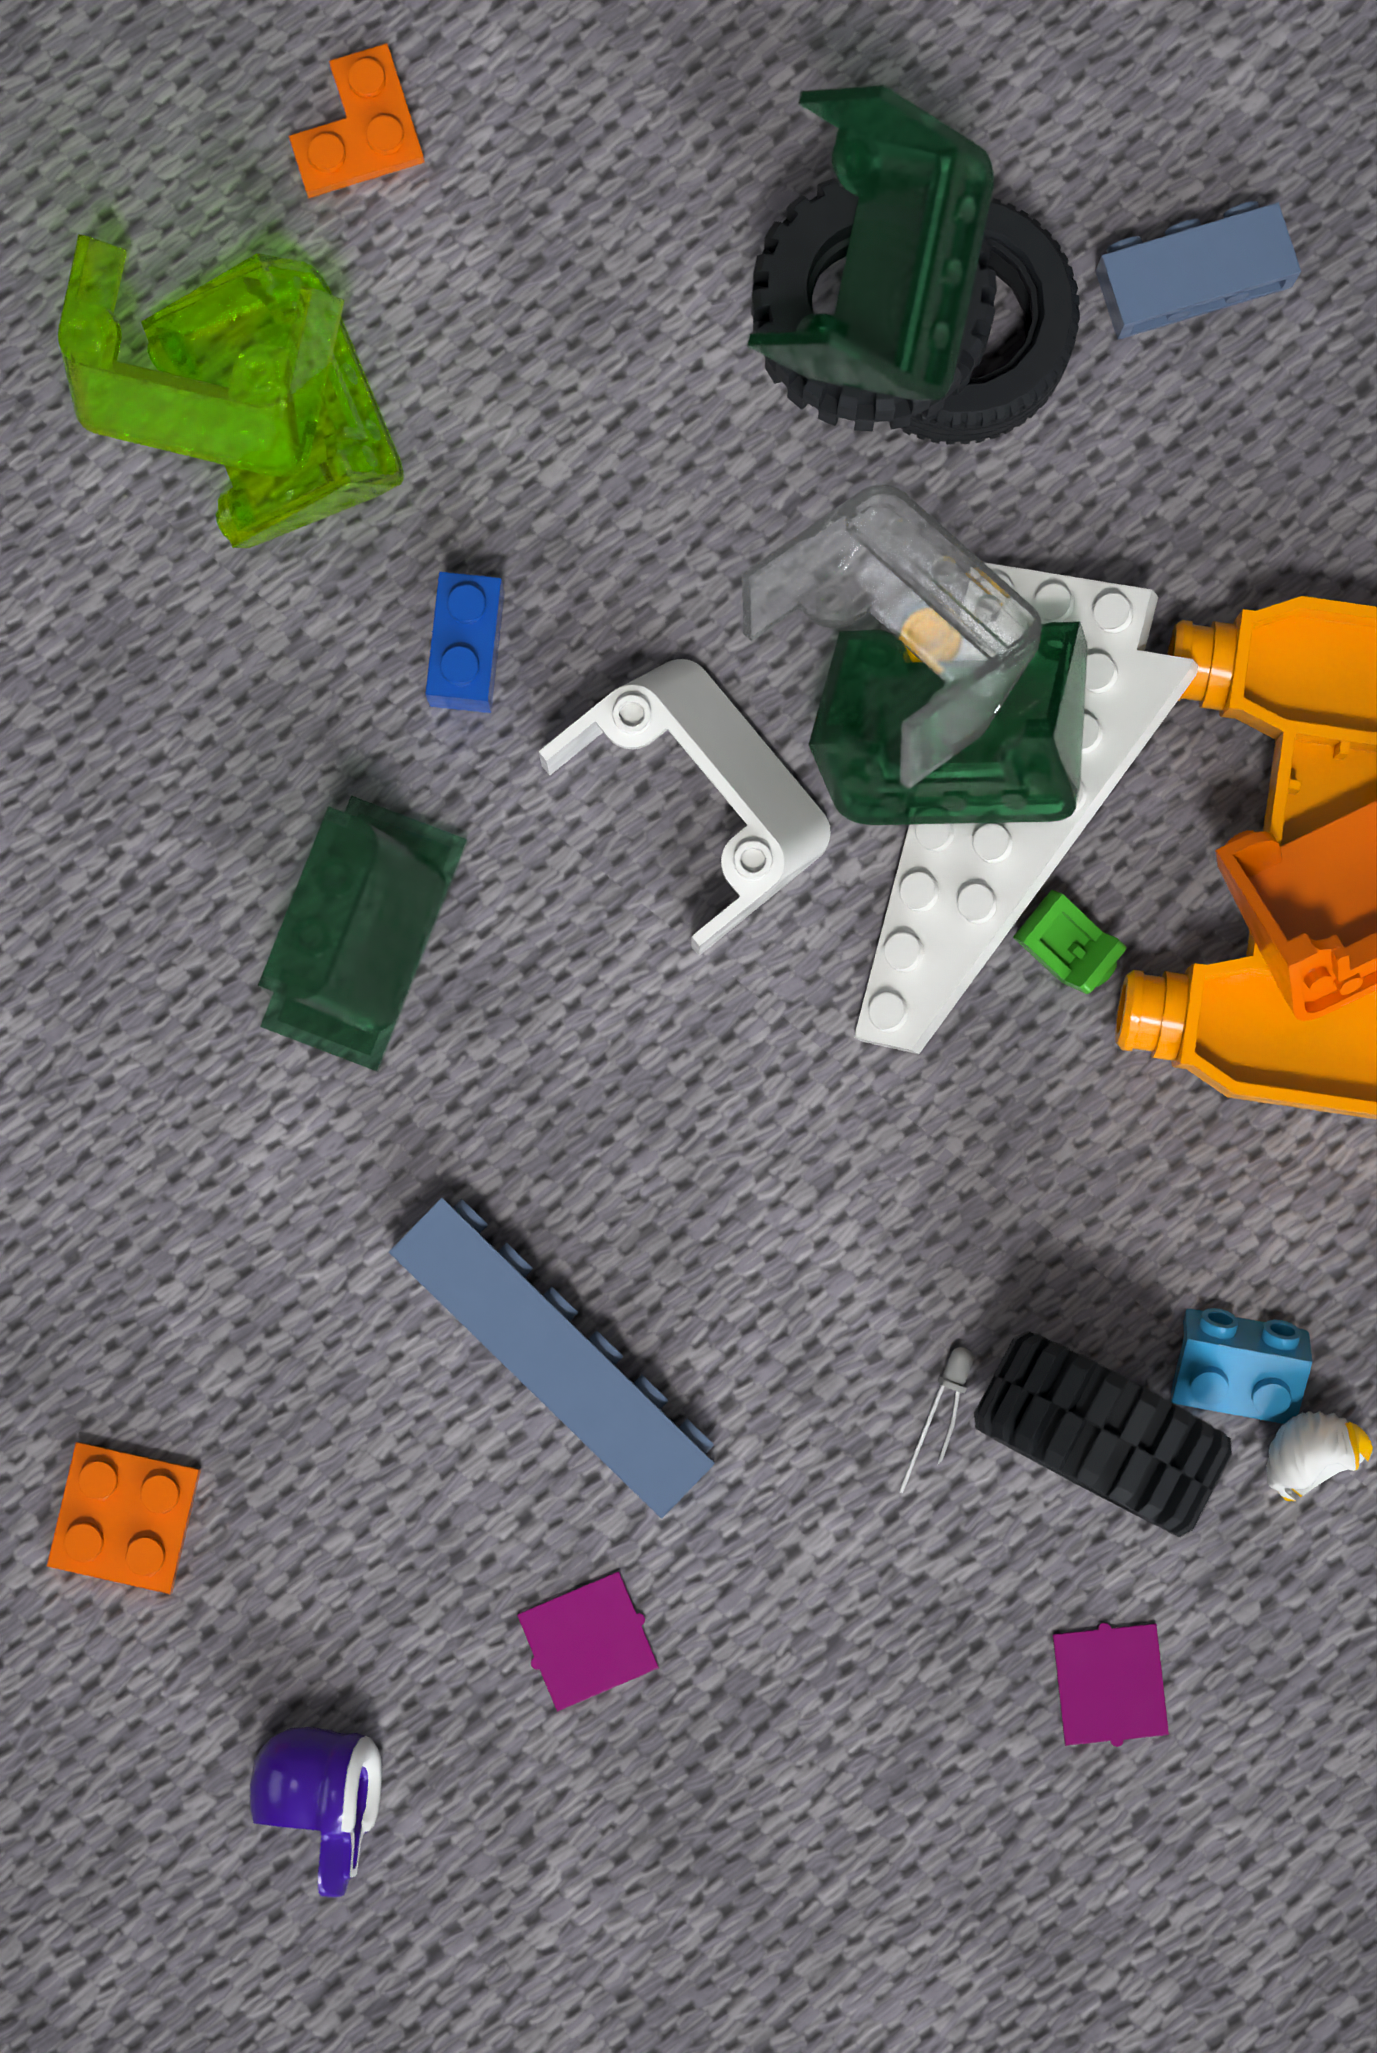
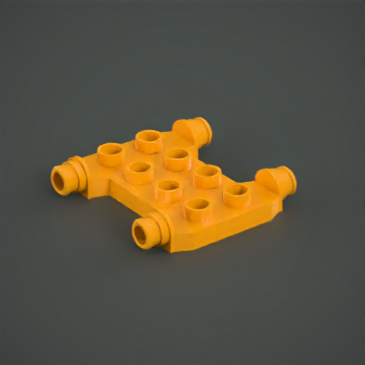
[1115,596,1377,1119]

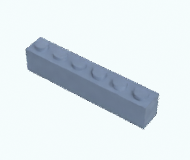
[389,1198,715,1519]

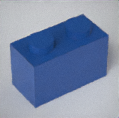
[425,572,505,713]

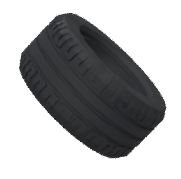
[840,193,1080,444]

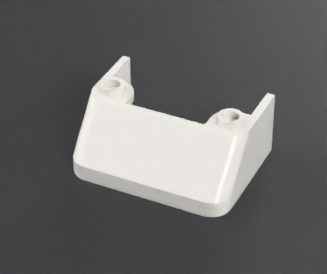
[539,659,830,956]

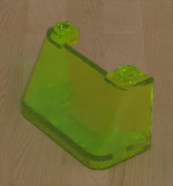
[141,253,404,549]

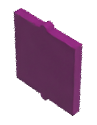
[517,1571,659,1712]
[1052,1622,1169,1747]

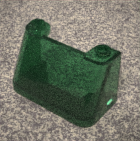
[808,621,1088,825]

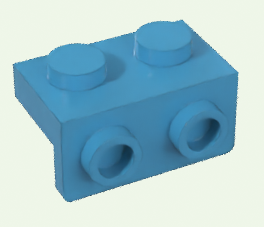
[1171,1308,1313,1424]

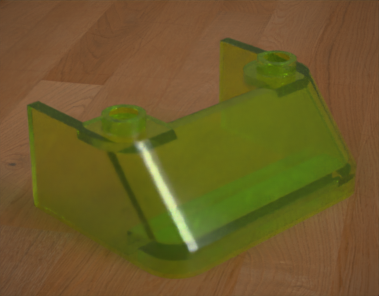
[58,234,345,478]

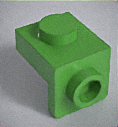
[1013,890,1126,994]

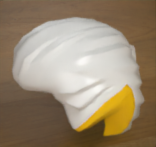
[1266,1411,1373,1501]

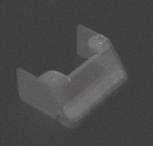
[742,485,1042,789]

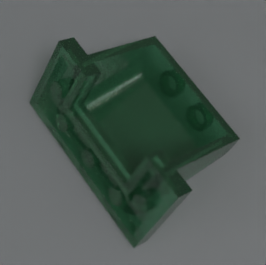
[258,796,468,1072]

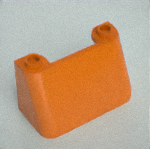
[1215,800,1377,1021]

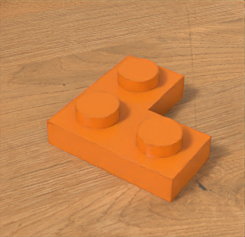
[289,43,425,198]

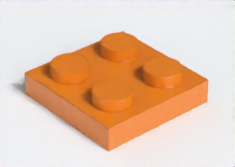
[47,1442,201,1594]

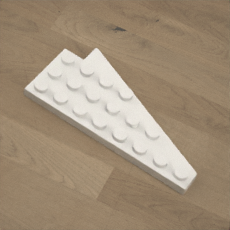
[854,561,1199,1054]

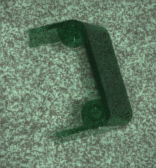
[747,85,994,400]

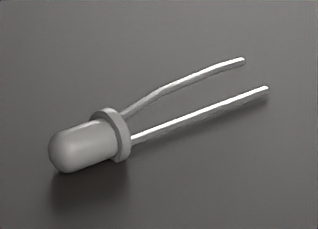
[899,1347,974,1493]

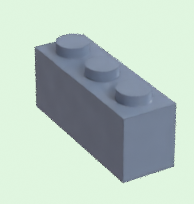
[1095,201,1301,340]

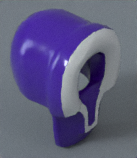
[249,1727,382,1897]

